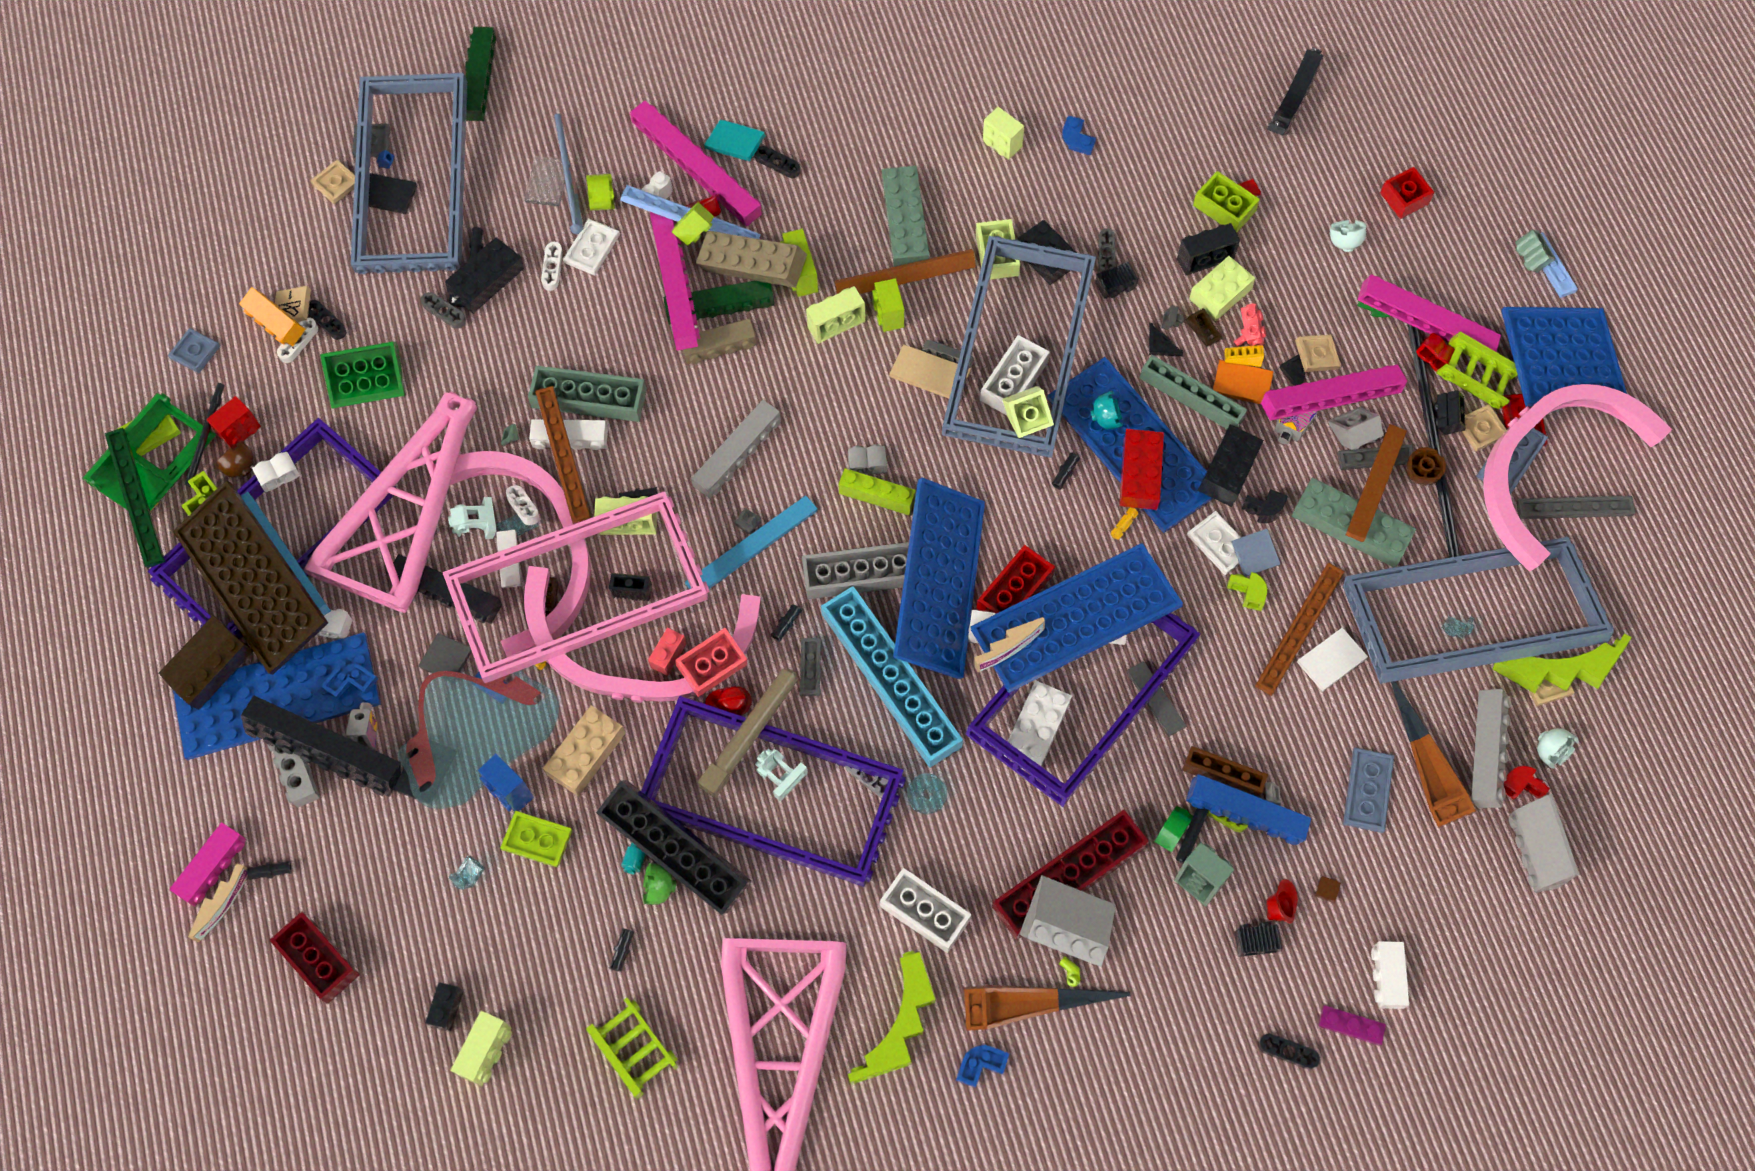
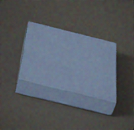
[168,328,220,374]
[1231,529,1280,577]

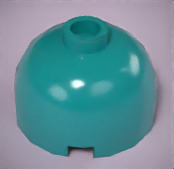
[1091,391,1123,429]

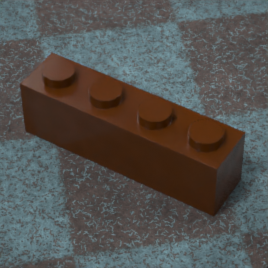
[1182,746,1268,797]

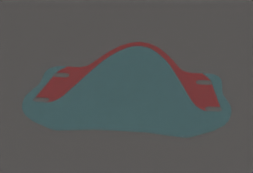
[398,670,559,809]

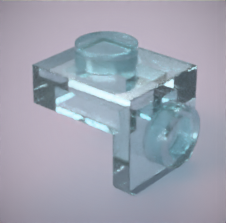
[1441,616,1475,639]
[448,855,485,890]

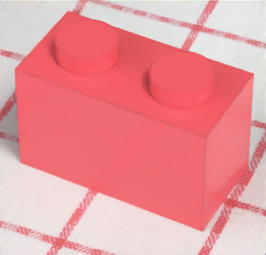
[648,627,687,676]

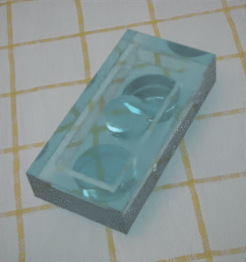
[496,513,539,536]

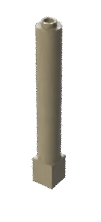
[697,668,798,798]

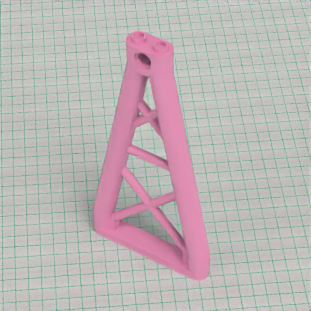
[303,392,477,613]
[721,938,846,1171]

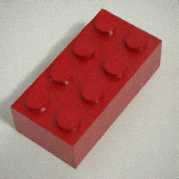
[1119,429,1164,510]
[976,545,1055,614]

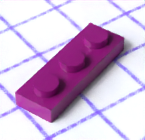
[1318,1005,1386,1046]

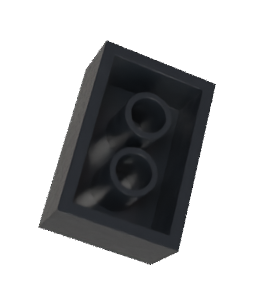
[1017,219,1077,285]
[1177,223,1240,276]

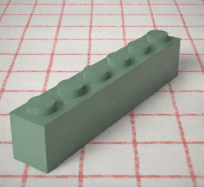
[1139,355,1247,429]

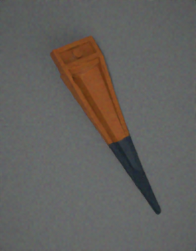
[1391,681,1477,828]
[964,985,1131,1031]

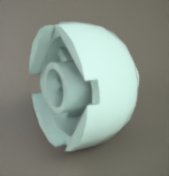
[1330,220,1366,252]
[1537,728,1579,769]

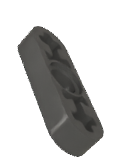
[1098,228,1115,273]
[421,292,466,329]
[922,340,974,368]

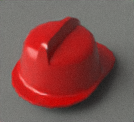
[686,193,721,217]
[705,686,752,716]
[1266,879,1298,924]

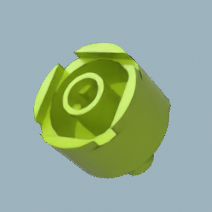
[586,174,615,211]

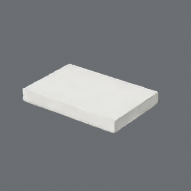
[563,219,620,276]
[1187,511,1241,575]
[1297,628,1368,692]

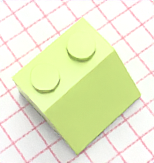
[1002,386,1054,438]

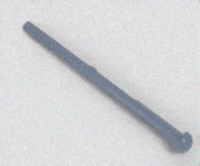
[554,113,583,235]

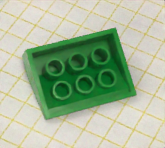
[320,341,405,409]

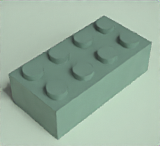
[1174,842,1234,907]

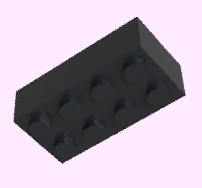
[445,237,524,314]
[1197,424,1264,507]

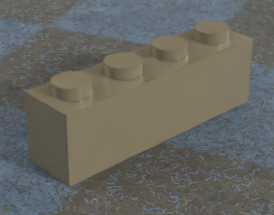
[683,318,757,365]

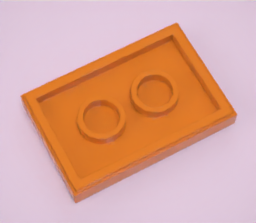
[1213,360,1274,405]

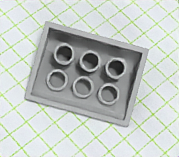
[1509,794,1579,893]
[1020,876,1116,967]

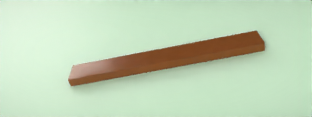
[834,249,976,295]
[535,386,591,525]
[1345,424,1407,542]
[1255,562,1345,696]

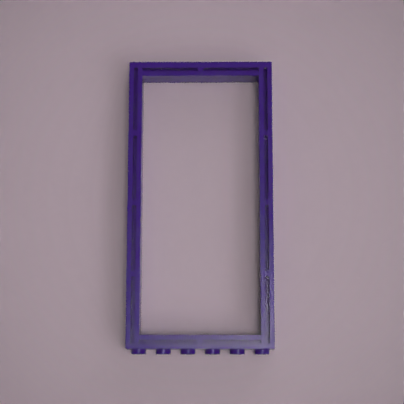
[147,417,396,638]
[966,613,1200,807]
[641,696,906,887]

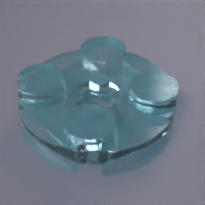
[907,773,947,814]

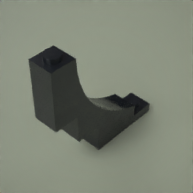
[1267,47,1325,136]

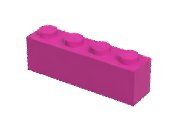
[169,822,247,907]

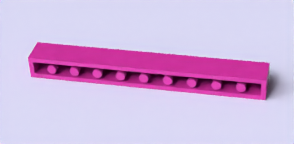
[630,100,762,227]
[649,211,700,351]

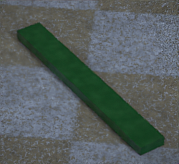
[105,427,166,568]

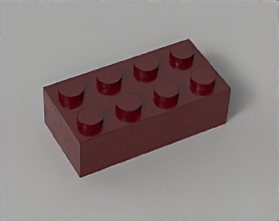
[269,911,360,1004]

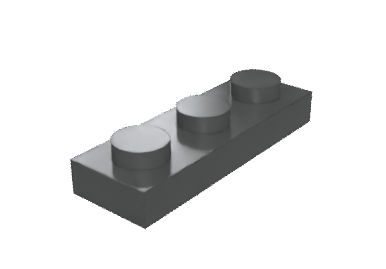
[800,638,821,696]

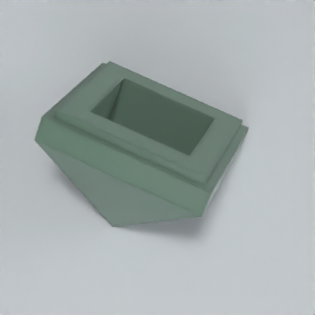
[501,423,519,446]

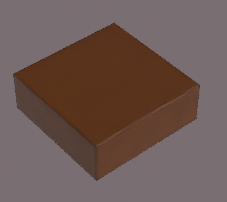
[1314,876,1341,903]

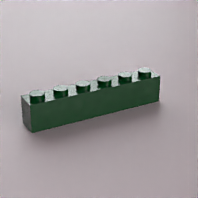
[464,27,497,121]
[663,281,774,324]

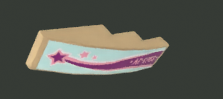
[974,617,1045,673]
[188,864,248,942]

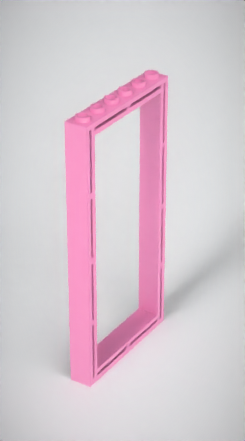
[443,491,710,683]

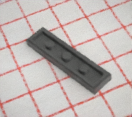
[1337,444,1414,470]
[1126,661,1186,737]

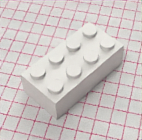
[980,335,1050,415]
[1004,680,1072,767]
[880,868,972,953]

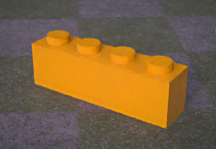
[239,287,306,346]

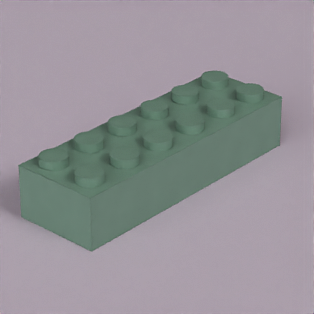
[882,165,929,267]
[528,365,647,422]
[1291,477,1416,568]

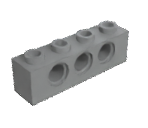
[267,744,320,808]

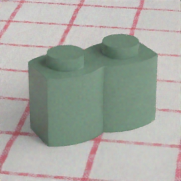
[1515,229,1555,272]

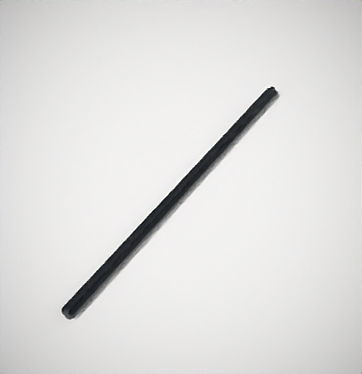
[1407,324,1461,558]

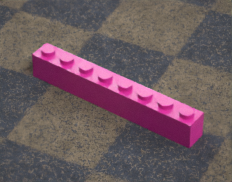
[1357,274,1501,352]
[1261,364,1407,421]

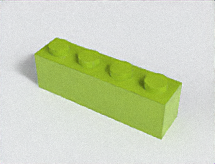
[838,468,916,516]

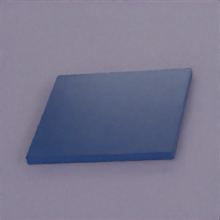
[1501,307,1627,407]

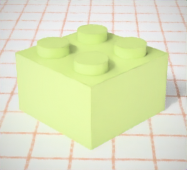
[983,107,1024,160]

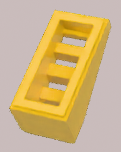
[1224,345,1264,367]

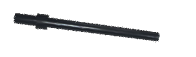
[184,383,225,487]

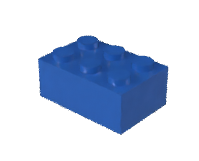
[478,754,534,812]

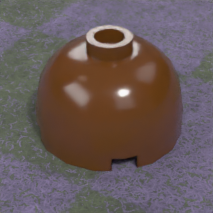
[215,441,254,478]
[1406,447,1446,486]

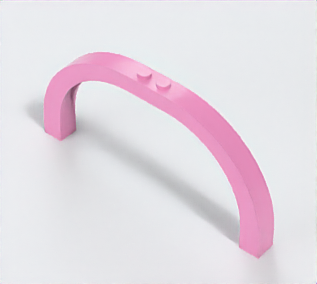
[1483,384,1672,572]
[434,451,591,658]
[524,566,761,703]

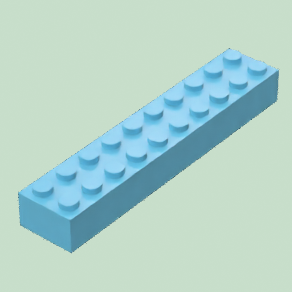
[821,586,963,768]

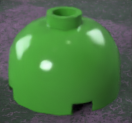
[642,863,676,905]

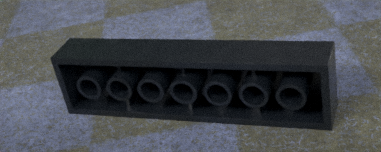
[241,695,401,797]
[596,780,752,915]

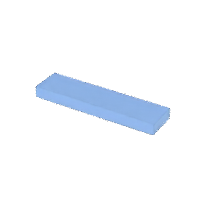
[1541,232,1578,298]

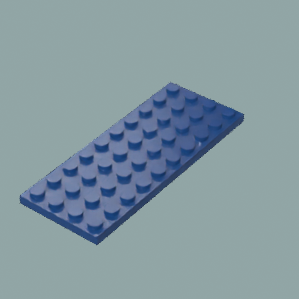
[1047,357,1214,533]
[893,477,985,679]
[970,543,1183,693]
[173,633,381,760]

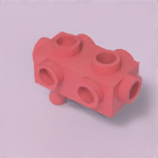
[1234,303,1266,347]

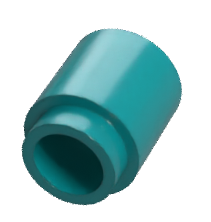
[621,843,646,875]

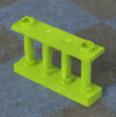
[1436,331,1517,409]
[586,997,678,1099]

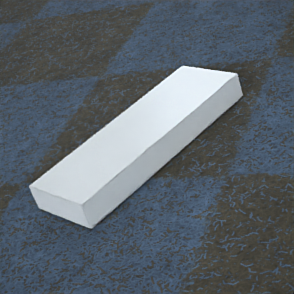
[496,530,522,588]

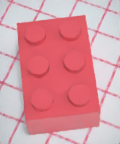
[675,628,747,697]

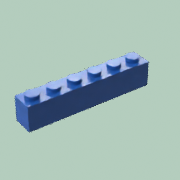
[1186,774,1311,845]

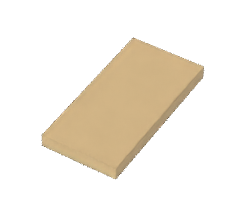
[889,344,971,398]

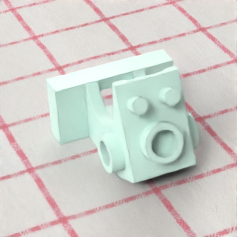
[448,497,497,539]
[755,749,808,802]

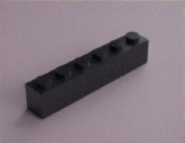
[387,554,502,624]

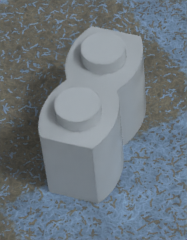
[848,444,887,475]

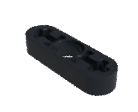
[755,146,800,178]
[308,300,347,340]
[1258,1034,1320,1070]

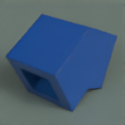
[377,150,395,169]

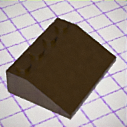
[158,615,253,710]

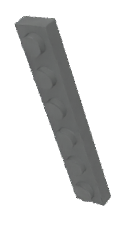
[1516,496,1635,519]

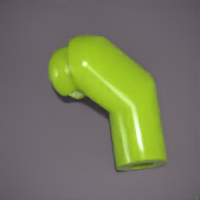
[1059,956,1080,987]

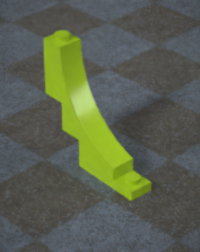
[1493,633,1632,694]
[848,951,935,1085]

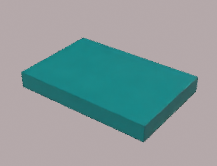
[704,119,766,162]

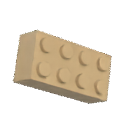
[543,705,626,797]

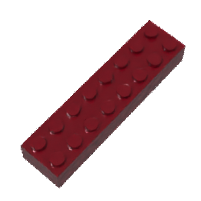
[992,810,1149,940]

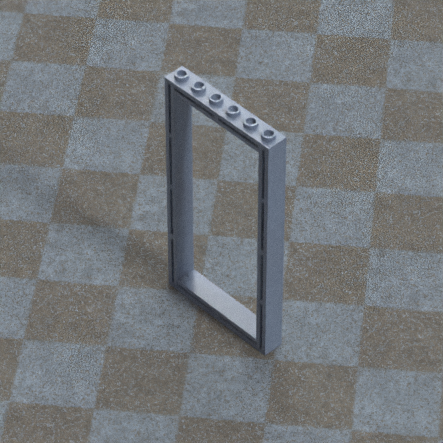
[351,73,467,274]
[942,236,1096,458]
[1343,537,1614,684]

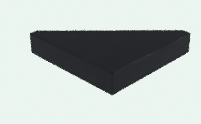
[1149,323,1183,357]
[1279,354,1306,386]

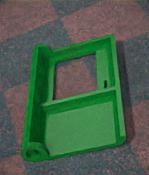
[82,393,217,512]

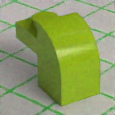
[1226,572,1267,611]

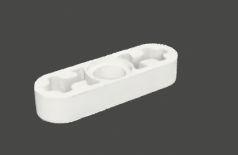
[541,242,563,291]
[277,318,318,363]
[506,485,539,525]

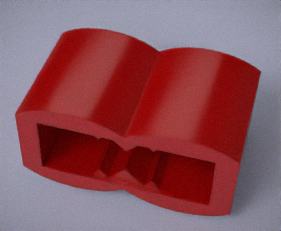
[1416,333,1455,372]

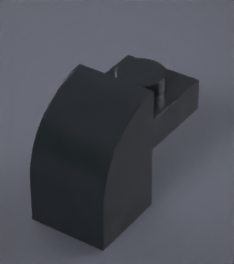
[1242,489,1288,524]

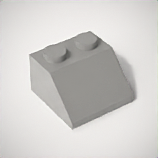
[1328,407,1384,450]

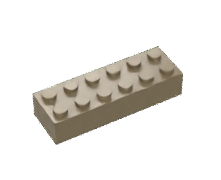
[696,231,807,288]

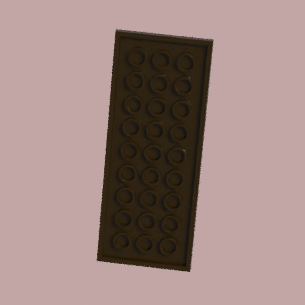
[173,481,328,675]

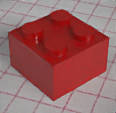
[1380,166,1435,219]
[206,396,261,449]

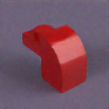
[1504,766,1550,800]

